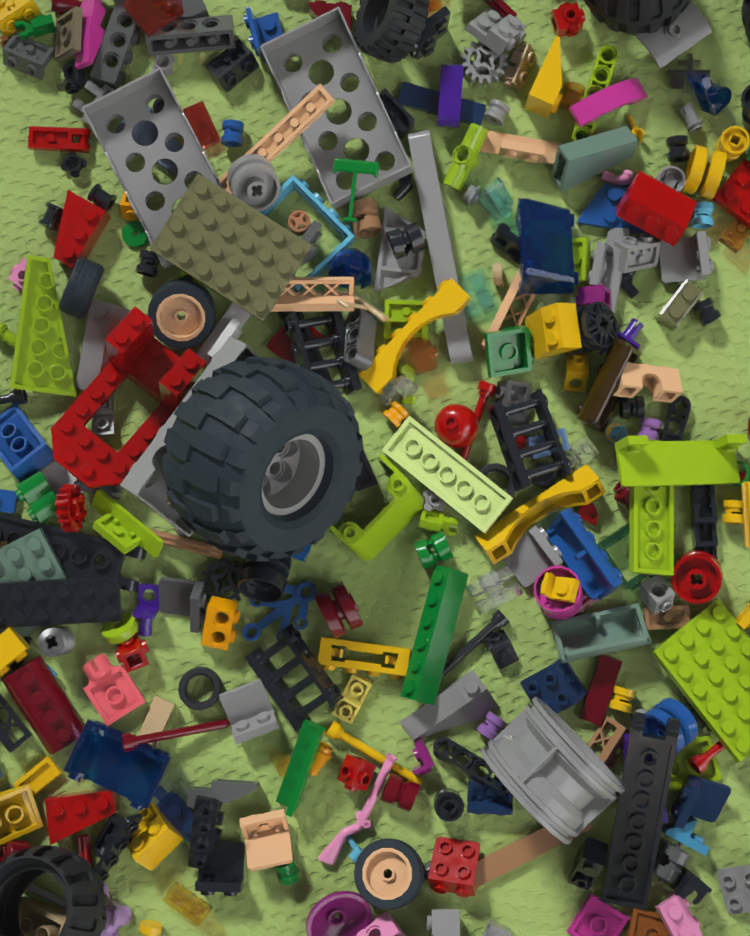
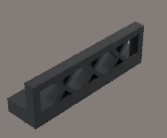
[0,694,32,753]

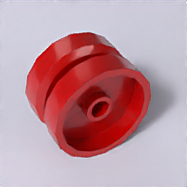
[671,550,723,604]

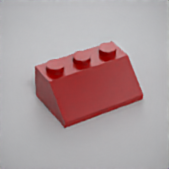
[616,170,697,247]

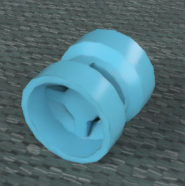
[691,202,714,229]

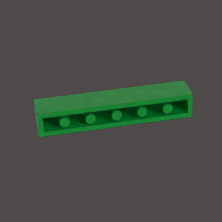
[400,565,469,705]

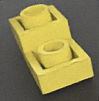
[331,673,373,725]

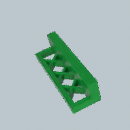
[276,719,326,817]

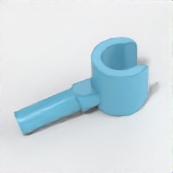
[346,835,363,863]

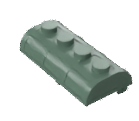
[551,603,651,663]

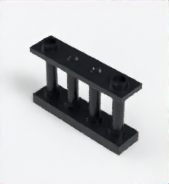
[283,311,362,396]
[487,389,571,491]
[244,623,344,731]

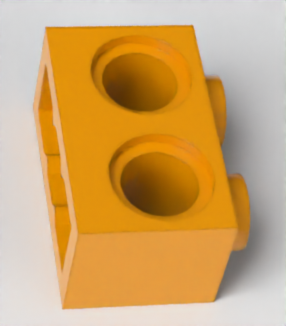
[201,596,240,651]

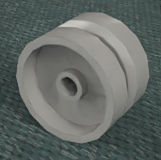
[227,154,281,212]

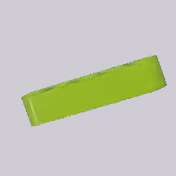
[570,45,618,142]

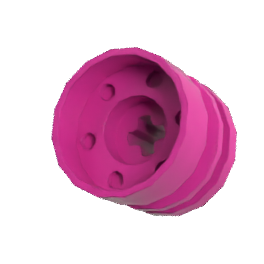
[534,566,583,620]

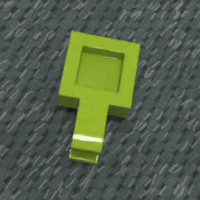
[418,508,459,536]

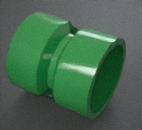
[413,531,453,570]

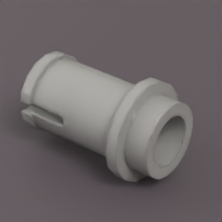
[679,103,703,133]

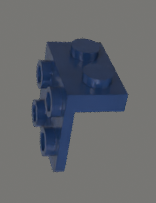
[671,774,731,828]

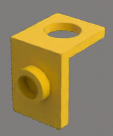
[563,352,589,393]

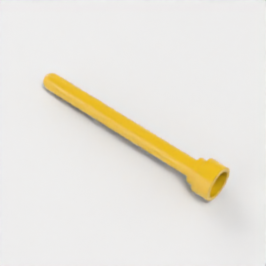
[325,720,422,785]

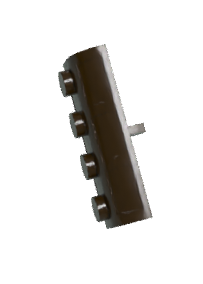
[576,338,641,433]

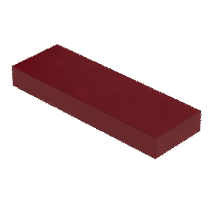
[578,655,623,726]

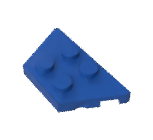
[577,183,657,238]

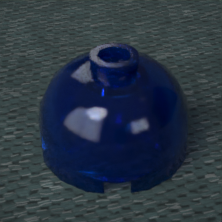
[328,248,373,289]

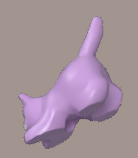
[100,882,132,936]

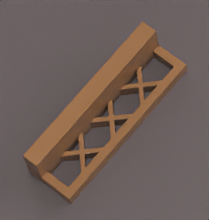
[587,715,630,771]

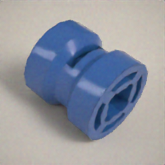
[221,119,244,147]

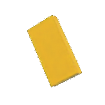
[13,755,63,797]

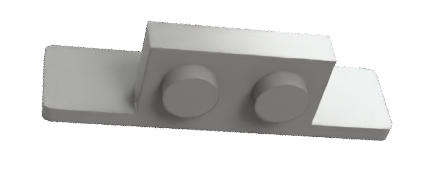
[588,228,631,314]

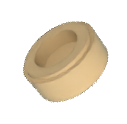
[492,263,503,285]

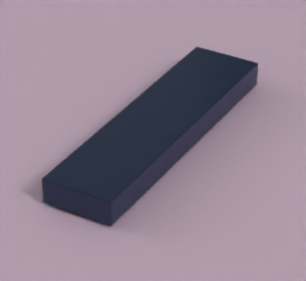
[398,81,487,126]

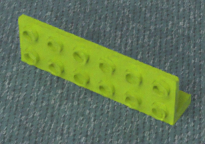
[614,434,747,487]

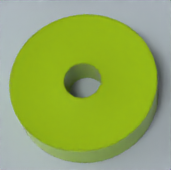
[101,613,138,644]

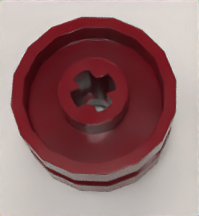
[314,581,364,639]

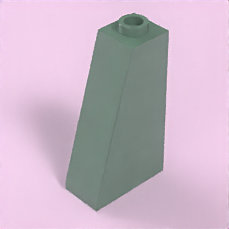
[551,126,638,192]

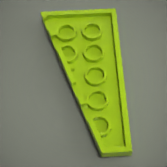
[9,255,77,397]

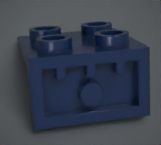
[520,658,587,713]

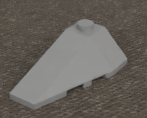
[75,299,131,390]
[400,669,499,740]

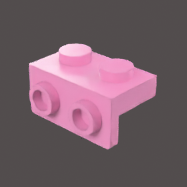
[655,892,702,936]

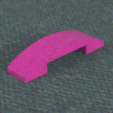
[569,78,648,127]

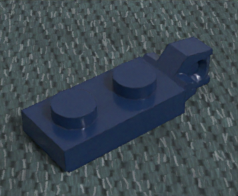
[152,785,194,842]

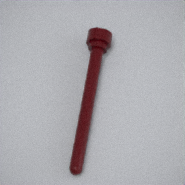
[121,719,230,752]

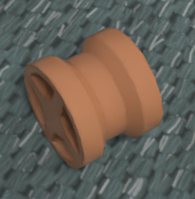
[288,210,311,236]

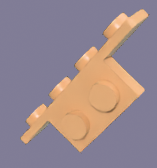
[480,130,563,165]

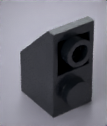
[567,836,608,890]

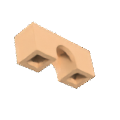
[612,362,683,403]

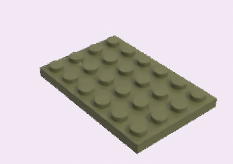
[149,173,312,322]

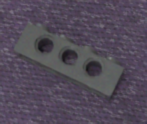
[90,0,147,90]
[145,14,235,56]

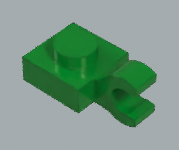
[14,14,55,40]

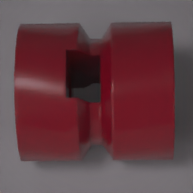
[380,772,420,812]

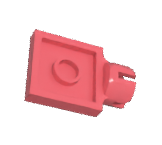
[82,654,146,726]

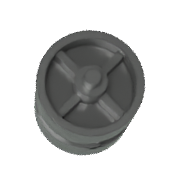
[653,841,691,884]

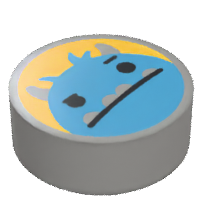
[604,422,627,445]

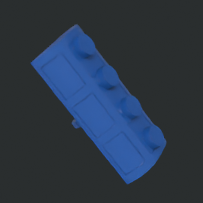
[546,508,623,601]

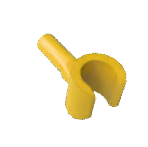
[627,114,645,143]

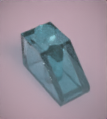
[479,177,514,222]

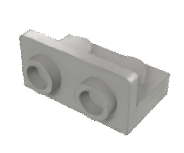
[614,233,661,273]

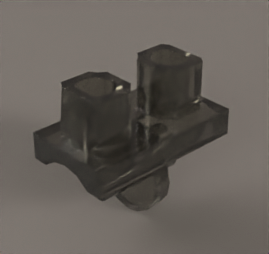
[667,53,710,89]

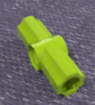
[443,123,489,192]

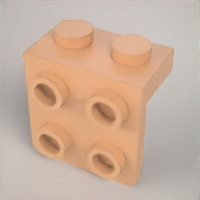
[239,809,293,871]

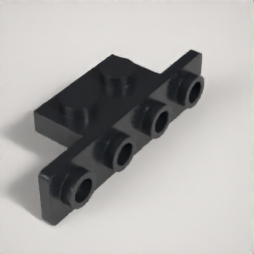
[188,795,225,871]
[91,813,143,882]

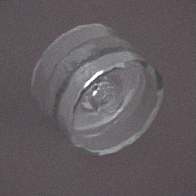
[465,565,523,615]

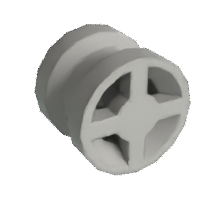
[483,99,510,126]

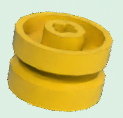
[681,145,727,200]

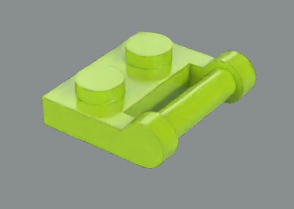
[384,300,428,341]

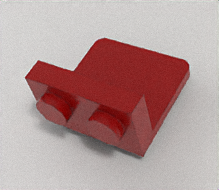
[428,837,480,898]

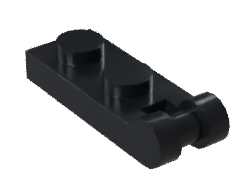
[490,223,545,277]

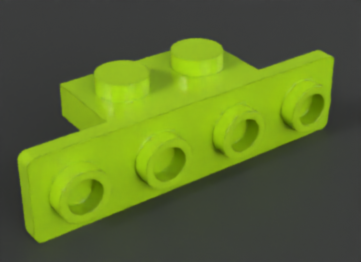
[92,489,164,558]

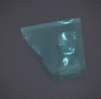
[462,267,500,322]

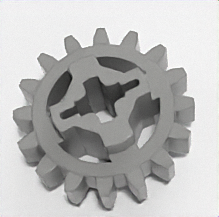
[461,41,508,87]

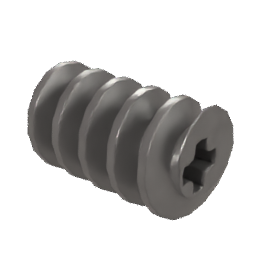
[37,627,75,657]

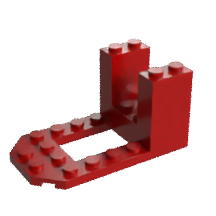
[51,306,206,488]

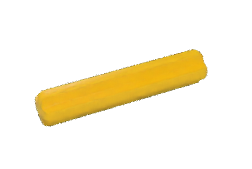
[741,481,750,547]

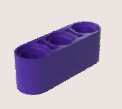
[437,64,463,128]

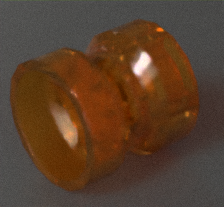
[559,82,586,111]

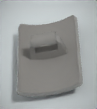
[636,1,712,68]

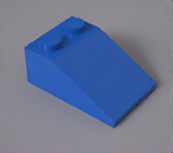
[0,404,54,481]

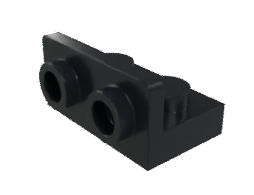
[205,39,259,92]

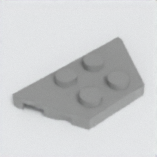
[374,207,426,291]

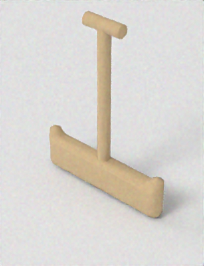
[336,295,390,322]

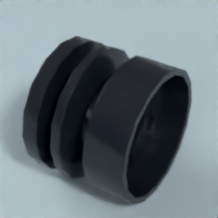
[568,302,618,355]
[237,556,292,603]

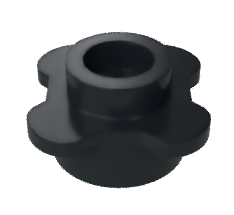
[61,152,87,178]

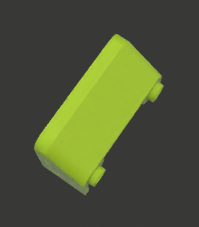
[329,453,424,561]

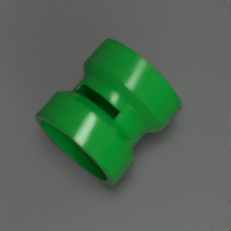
[274,855,300,885]

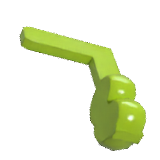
[397,364,416,404]

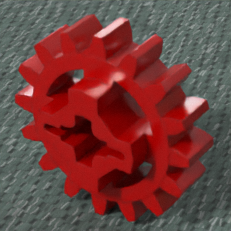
[55,484,87,532]

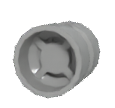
[655,166,686,192]

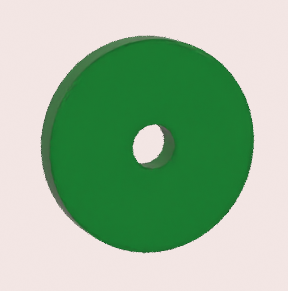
[122,221,148,247]

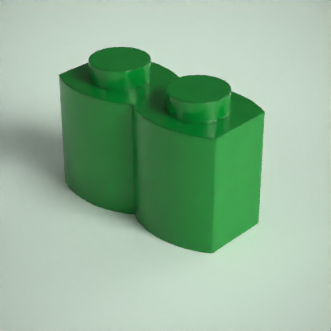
[14,471,57,523]

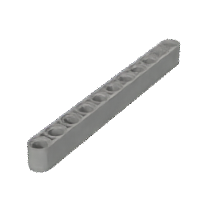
[408,129,473,365]

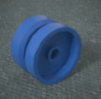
[643,698,698,755]

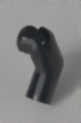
[620,271,639,299]

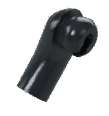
[392,173,413,202]

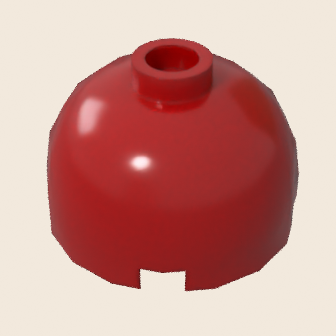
[434,404,480,449]

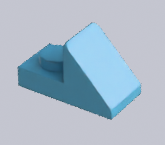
[661,817,710,856]

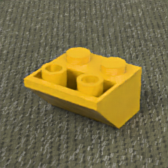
[127,800,184,871]

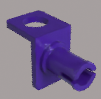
[599,318,644,356]
[133,583,159,637]

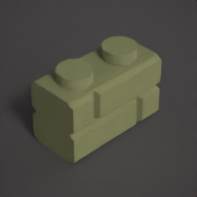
[655,279,704,331]

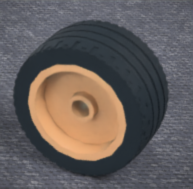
[148,278,216,349]
[354,838,424,910]

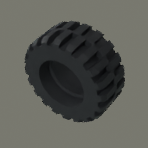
[354,0,429,63]

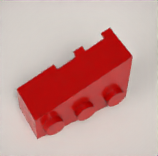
[53,190,111,270]
[45,787,120,845]

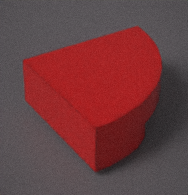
[577,502,598,526]

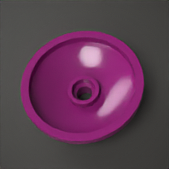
[305,891,372,936]

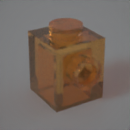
[408,339,439,375]

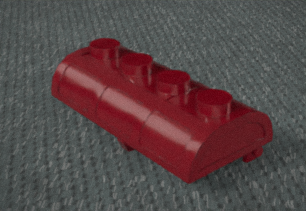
[1,655,88,755]

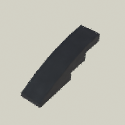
[690,485,718,560]

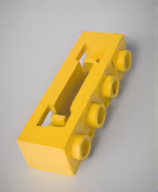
[318,636,410,680]

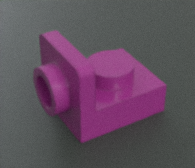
[412,739,435,776]

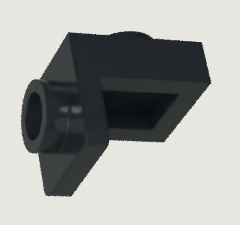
[57,59,86,94]
[484,629,519,670]

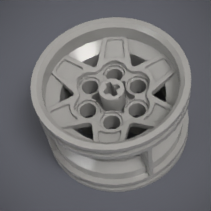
[480,696,625,845]

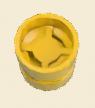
[714,126,750,163]

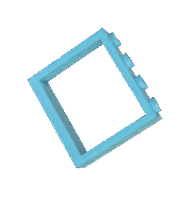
[260,175,355,292]

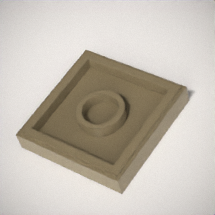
[54,6,83,62]

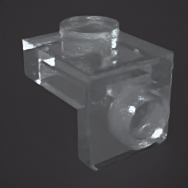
[380,375,418,406]
[564,435,600,473]

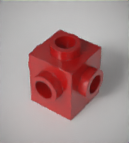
[550,2,586,37]
[115,633,150,673]
[337,754,376,792]

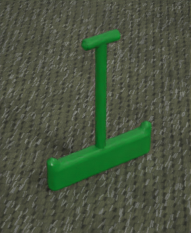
[333,158,379,222]

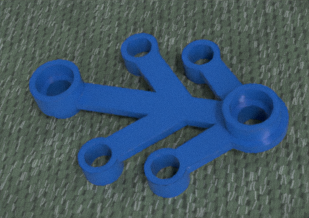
[242,581,317,641]

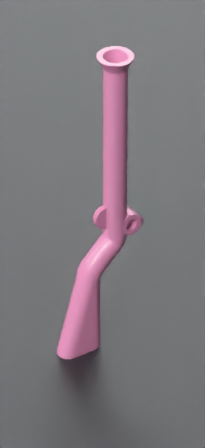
[318,753,398,865]

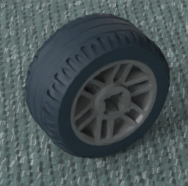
[58,258,104,319]

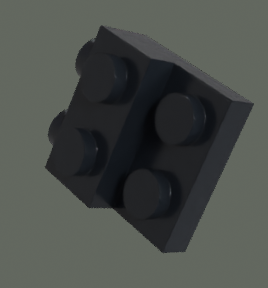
[409,6,451,60]

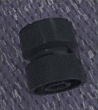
[387,222,426,260]
[433,788,464,822]

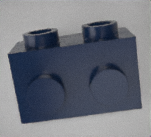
[467,777,513,816]

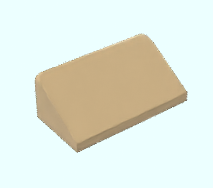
[138,695,176,747]

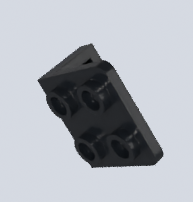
[195,840,245,896]

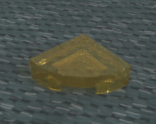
[270,753,291,776]

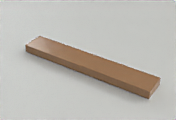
[475,823,593,887]

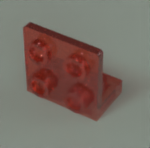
[123,0,184,36]

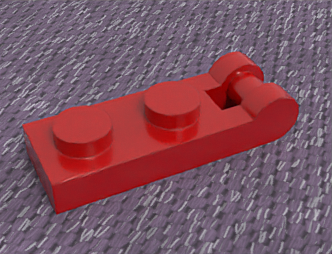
[28,126,91,153]

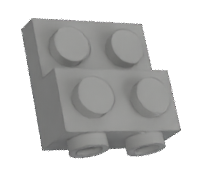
[465,8,527,56]

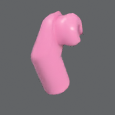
[600,169,633,186]

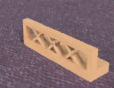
[480,266,542,351]
[271,277,355,312]

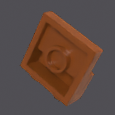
[625,908,670,936]

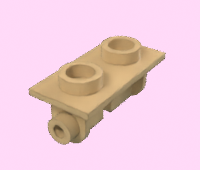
[503,43,535,92]

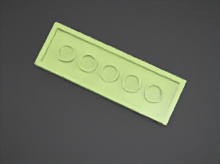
[382,416,513,534]

